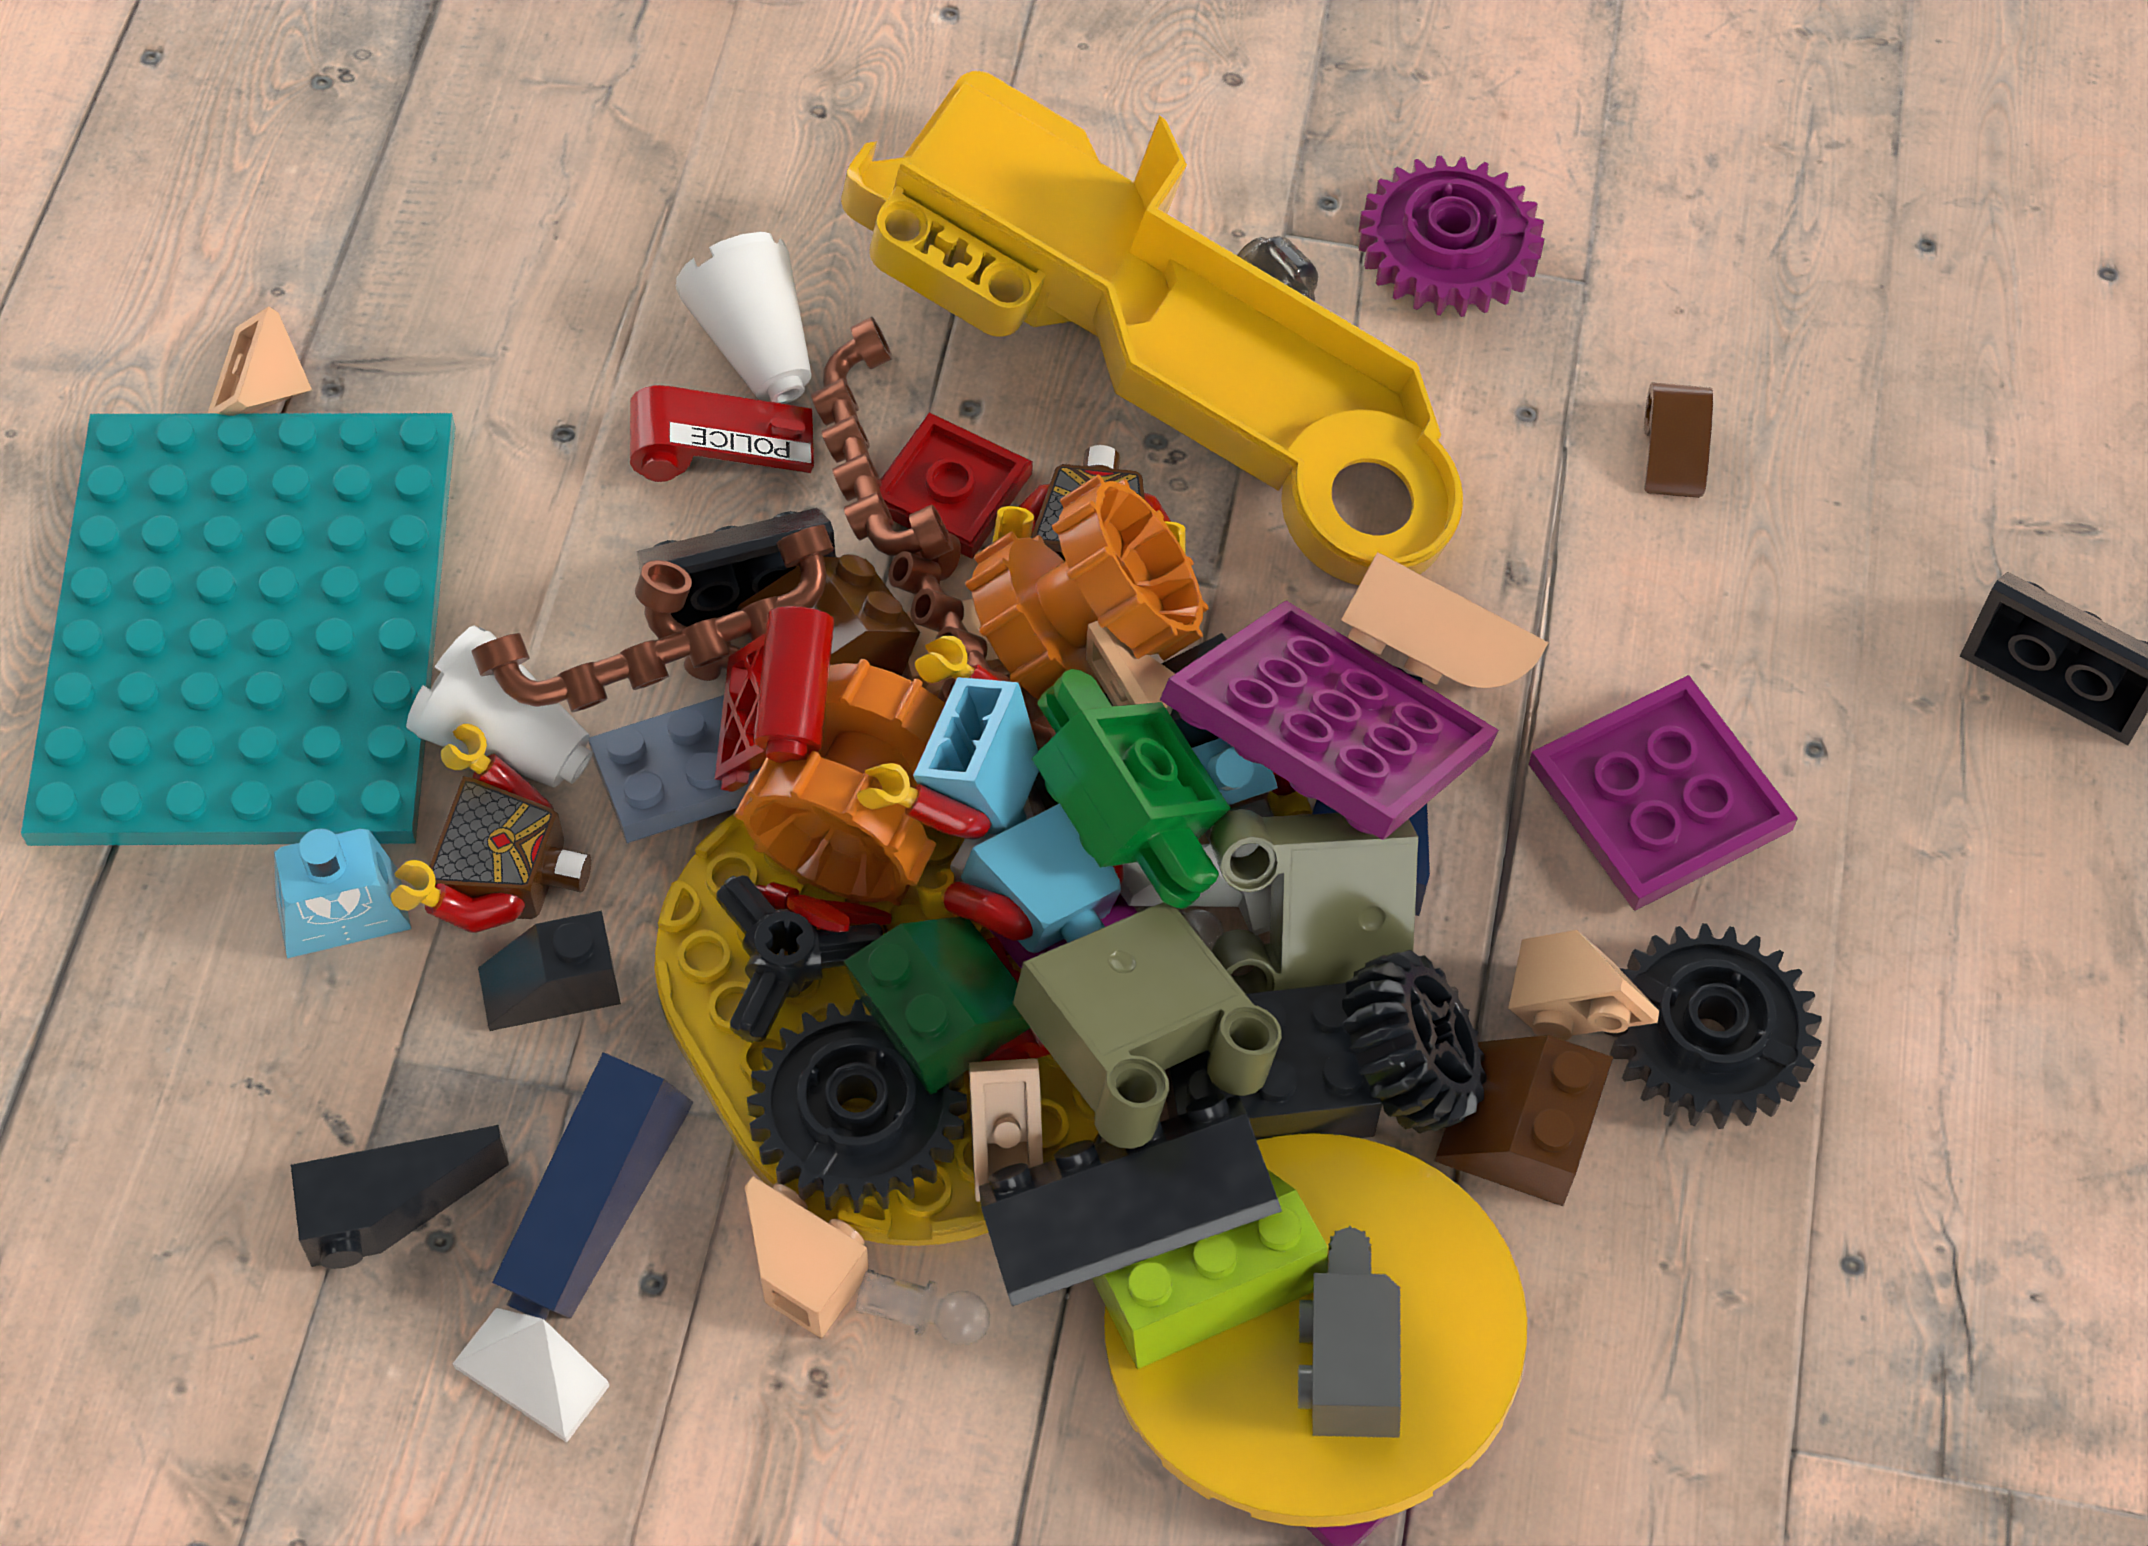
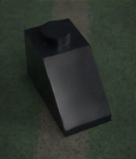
[478,910,621,1031]

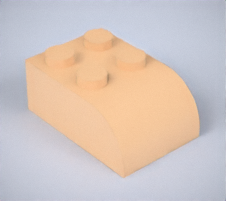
[1341,552,1549,688]

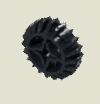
[1342,950,1487,1134]

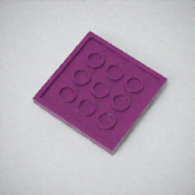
[1160,600,1499,840]

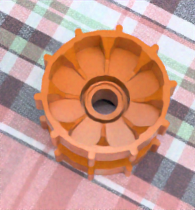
[965,474,1209,700]
[734,659,945,906]

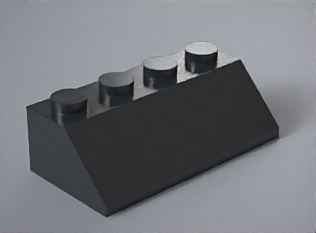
[979,1094,1282,1307]

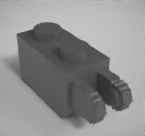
[1298,1225,1401,1438]

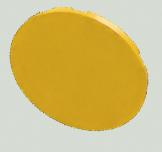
[1104,1133,1527,1527]

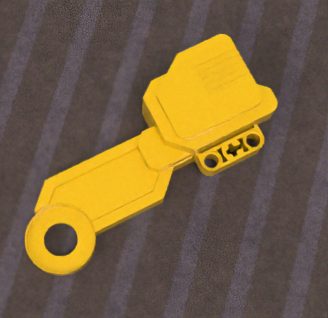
[841,71,1463,585]

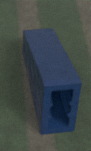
[492,1052,693,1321]

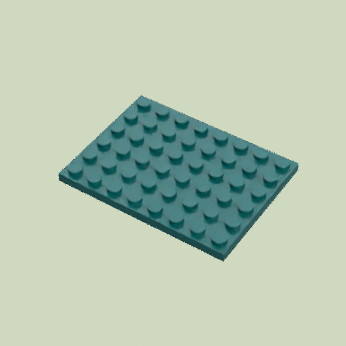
[21,413,456,846]

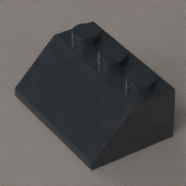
[636,508,836,638]
[1959,572,2148,745]

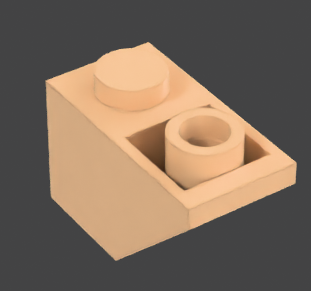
[1508,930,1659,1041]
[745,1176,869,1339]

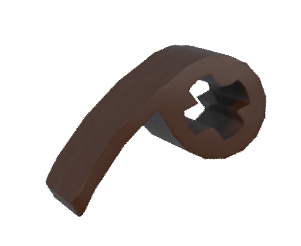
[1644,382,1713,498]

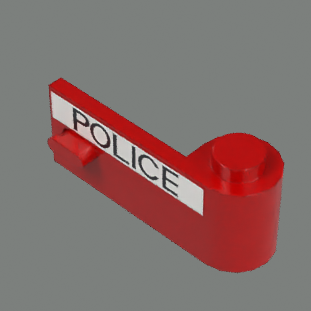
[630,385,814,482]

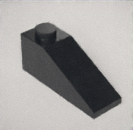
[291,1125,509,1269]

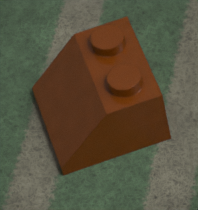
[737,554,921,676]
[1434,1035,1613,1206]

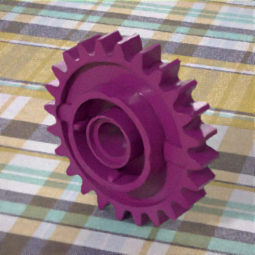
[1358,155,1545,317]

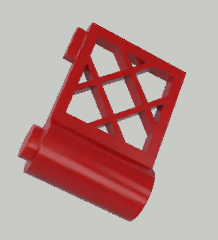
[715,606,834,792]

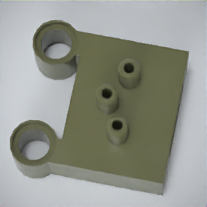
[1210,809,1418,994]
[1013,902,1281,1149]

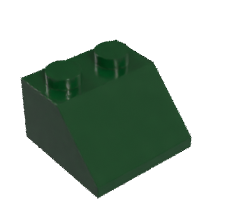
[843,916,1031,1095]

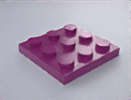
[1528,675,1798,911]

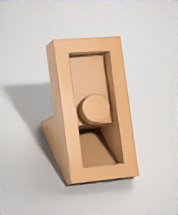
[969,1058,1043,1201]

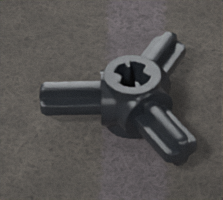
[716,875,883,1043]

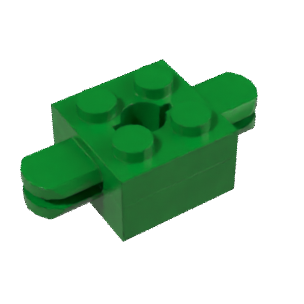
[1031,669,1231,909]

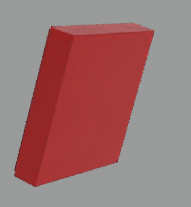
[879,412,1033,559]

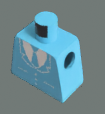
[274,829,411,958]

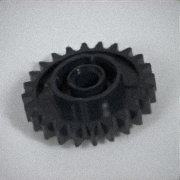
[1604,923,1822,1129]
[747,999,967,1213]

